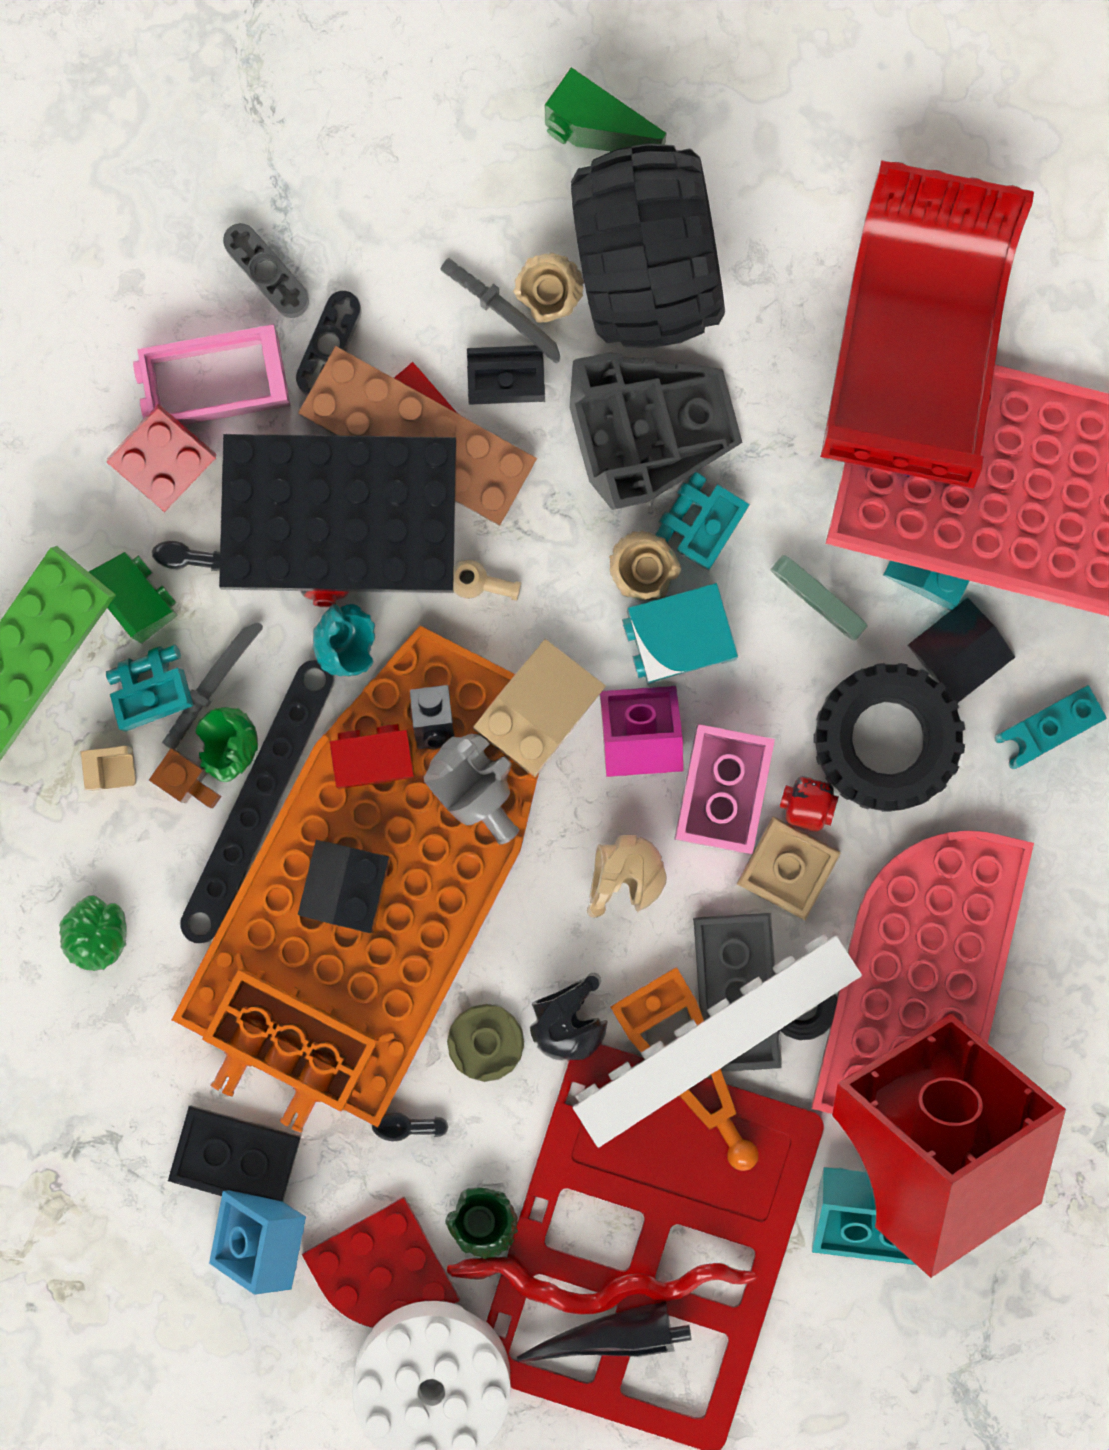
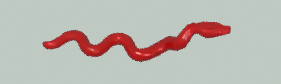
[447,1257,758,1314]

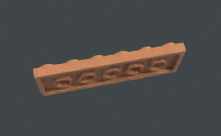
[298,346,537,526]

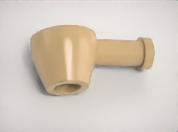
[454,560,522,601]

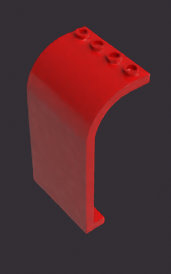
[820,160,1034,489]

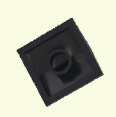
[907,597,1016,703]

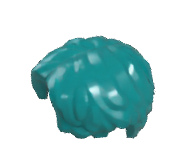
[312,604,375,677]

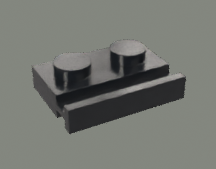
[467,345,545,405]

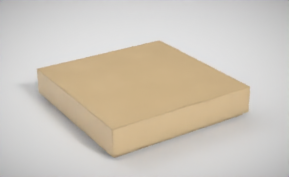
[737,816,841,920]

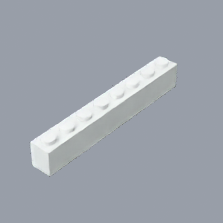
[573,934,862,1148]

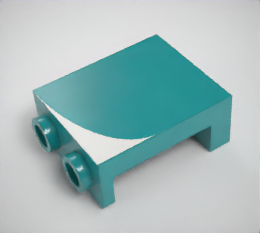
[622,583,738,685]

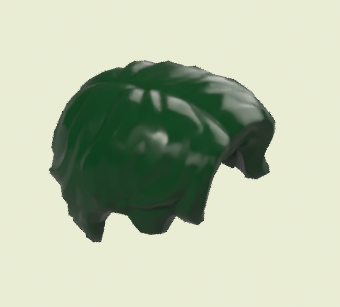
[445,1187,518,1259]

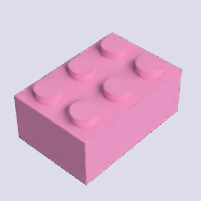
[674,724,775,855]

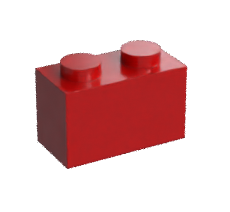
[329,724,415,789]

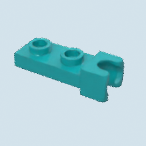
[994,685,1107,769]

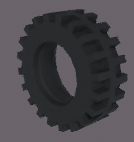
[813,663,966,812]

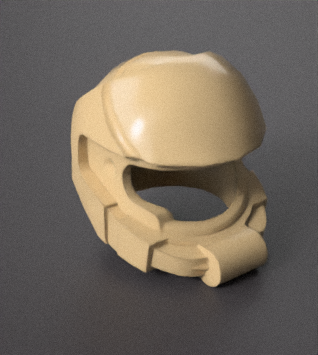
[587,835,667,918]

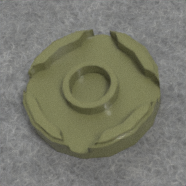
[447,1004,524,1082]

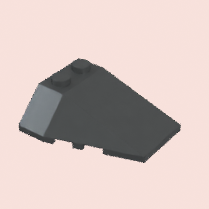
[569,352,743,510]

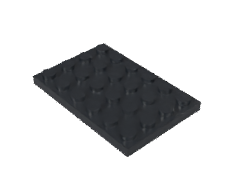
[219,434,456,593]

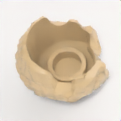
[513,253,584,323]
[609,530,681,601]

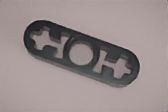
[296,291,362,396]

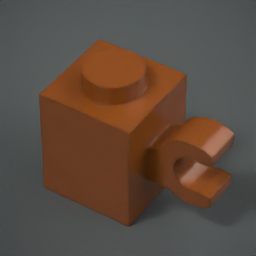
[149,748,222,809]

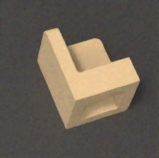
[80,746,136,791]

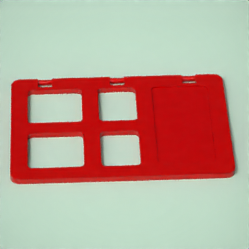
[486,1044,824,1450]

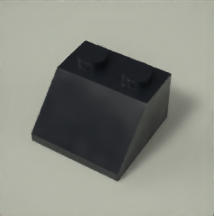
[298,839,392,933]

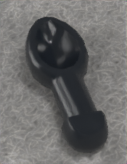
[152,541,220,571]
[372,1112,449,1142]

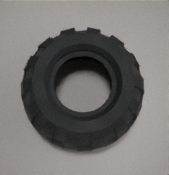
[571,144,725,348]

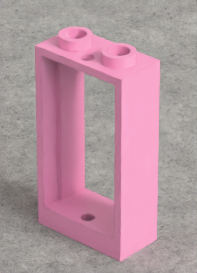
[133,324,291,425]

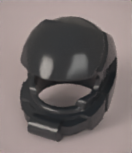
[530,973,608,1061]

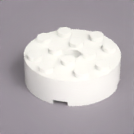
[352,1301,511,1450]

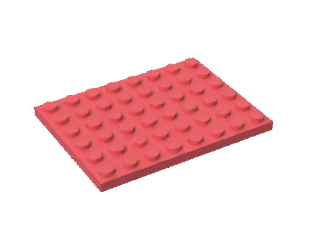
[825,365,1109,616]

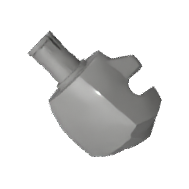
[424,734,519,845]

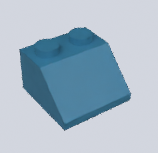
[209,1190,306,1295]

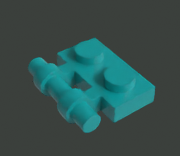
[655,472,750,571]
[106,644,194,732]

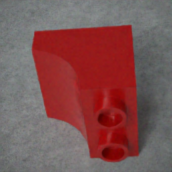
[832,1014,1066,1278]

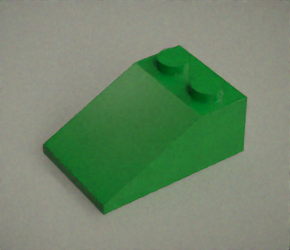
[544,67,667,152]

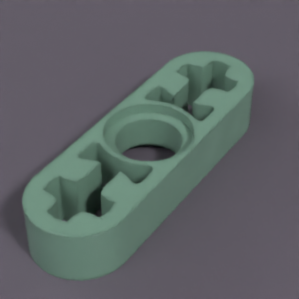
[770,555,868,641]

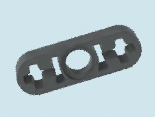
[223,223,309,318]

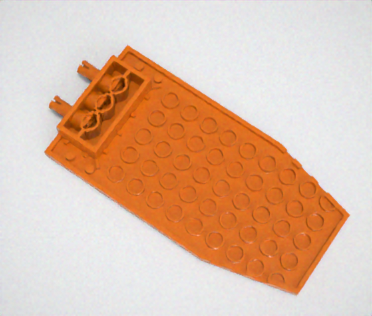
[171,626,539,1133]

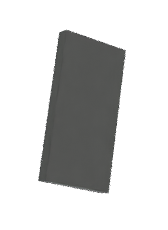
[693,913,782,1072]

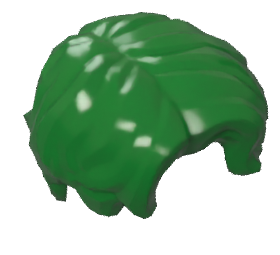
[195,707,258,782]
[59,895,127,971]

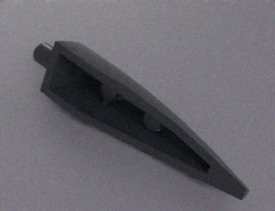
[517,1301,692,1362]

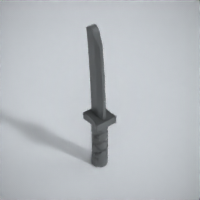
[440,258,560,363]
[162,623,263,750]

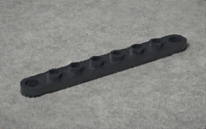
[180,660,335,943]

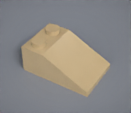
[473,639,606,777]

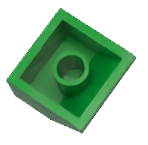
[89,552,178,644]

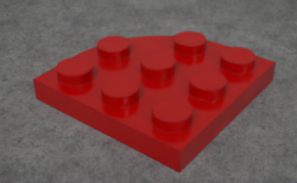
[302,1196,461,1328]

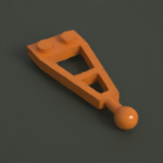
[610,967,759,1171]

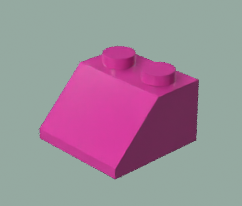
[600,686,684,777]

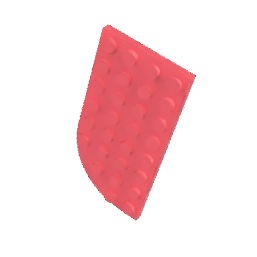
[811,831,1034,1114]

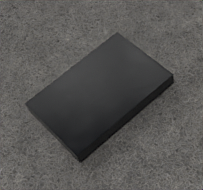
[168,1105,302,1202]

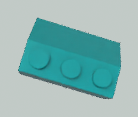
[812,1167,916,1265]

